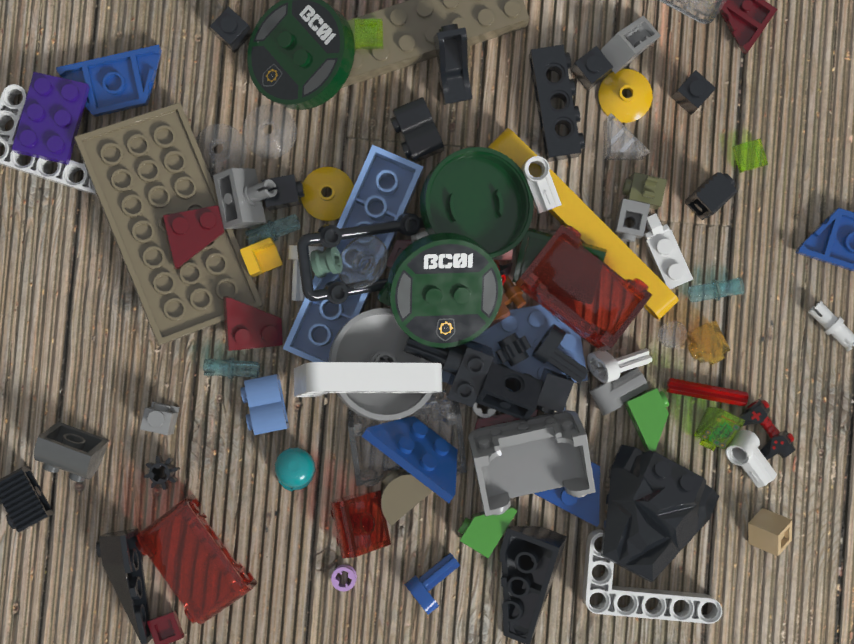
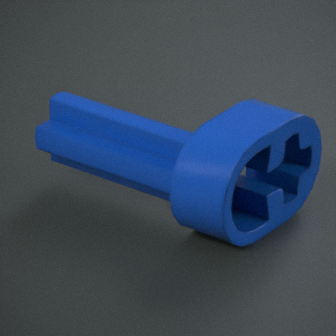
[405,553,461,615]

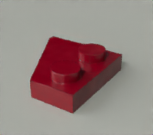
[715,0,778,55]
[162,205,224,269]

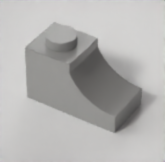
[600,15,661,73]

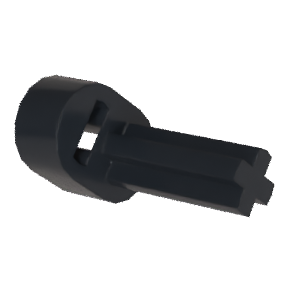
[532,324,589,384]
[403,337,464,375]

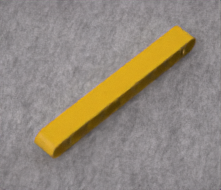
[487,128,679,320]

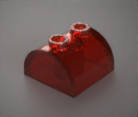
[331,490,391,558]

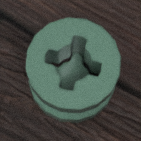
[310,247,343,278]

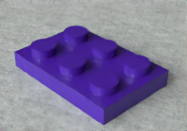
[12,72,90,165]

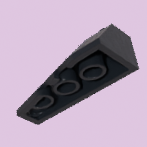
[500,526,567,644]
[96,528,153,644]

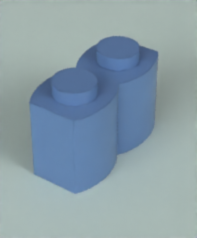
[241,374,289,435]

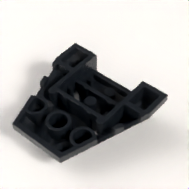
[601,445,719,582]

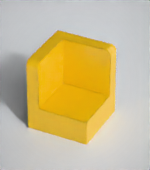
[240,237,283,277]

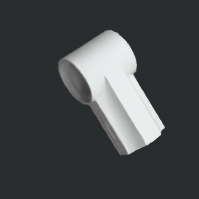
[521,156,562,214]
[726,430,777,488]

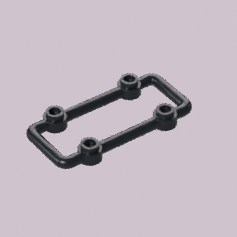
[297,213,424,304]

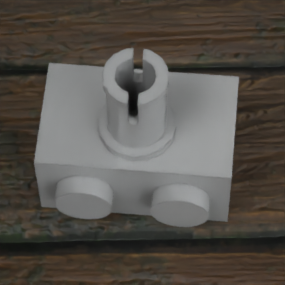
[213,168,277,229]

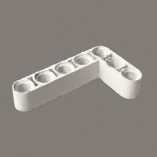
[0,84,97,196]
[294,362,442,397]
[582,529,722,624]

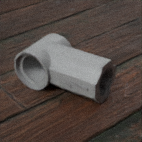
[589,368,649,416]

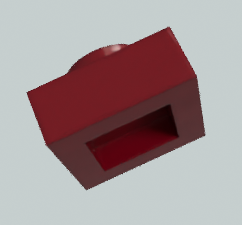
[147,610,184,644]

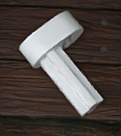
[288,245,324,301]
[587,348,652,383]

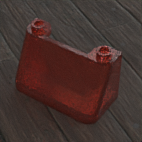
[516,224,652,352]
[135,494,258,625]

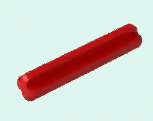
[666,378,748,406]

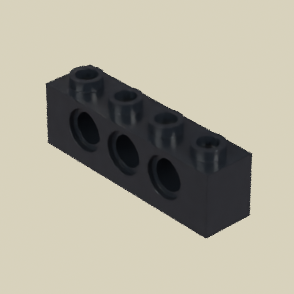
[529,44,585,162]

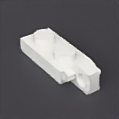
[644,213,693,289]

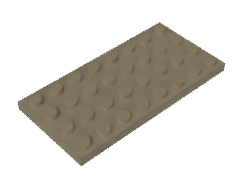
[74,102,263,346]

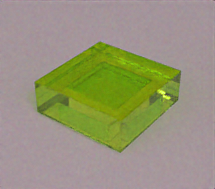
[354,19,383,49]
[732,138,768,173]

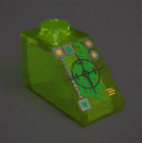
[694,407,746,451]

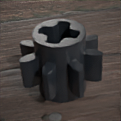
[496,332,531,367]
[144,455,180,490]

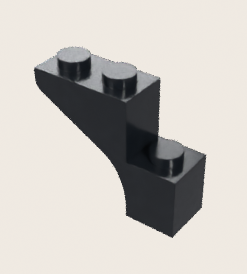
[433,24,472,105]

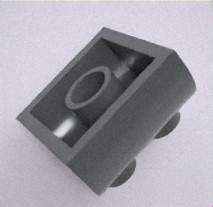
[34,422,110,482]

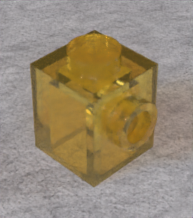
[686,320,730,365]

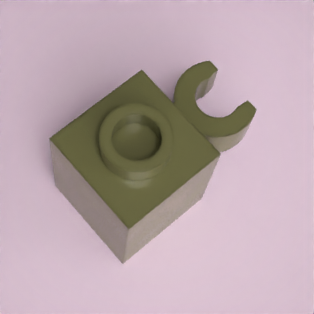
[622,172,667,210]

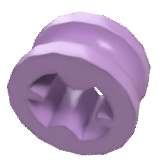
[331,564,357,592]

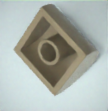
[381,468,432,526]

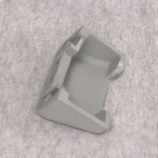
[468,410,596,516]

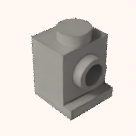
[613,198,650,242]
[140,401,180,435]

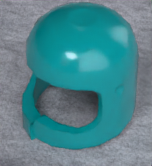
[275,447,316,492]

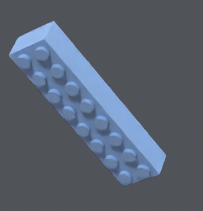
[283,144,424,362]

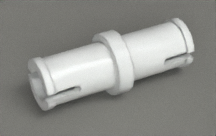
[808,300,854,352]

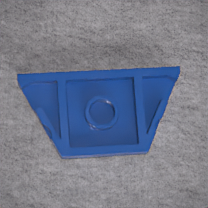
[56,44,162,117]
[795,208,854,272]
[362,416,458,503]
[534,462,600,527]

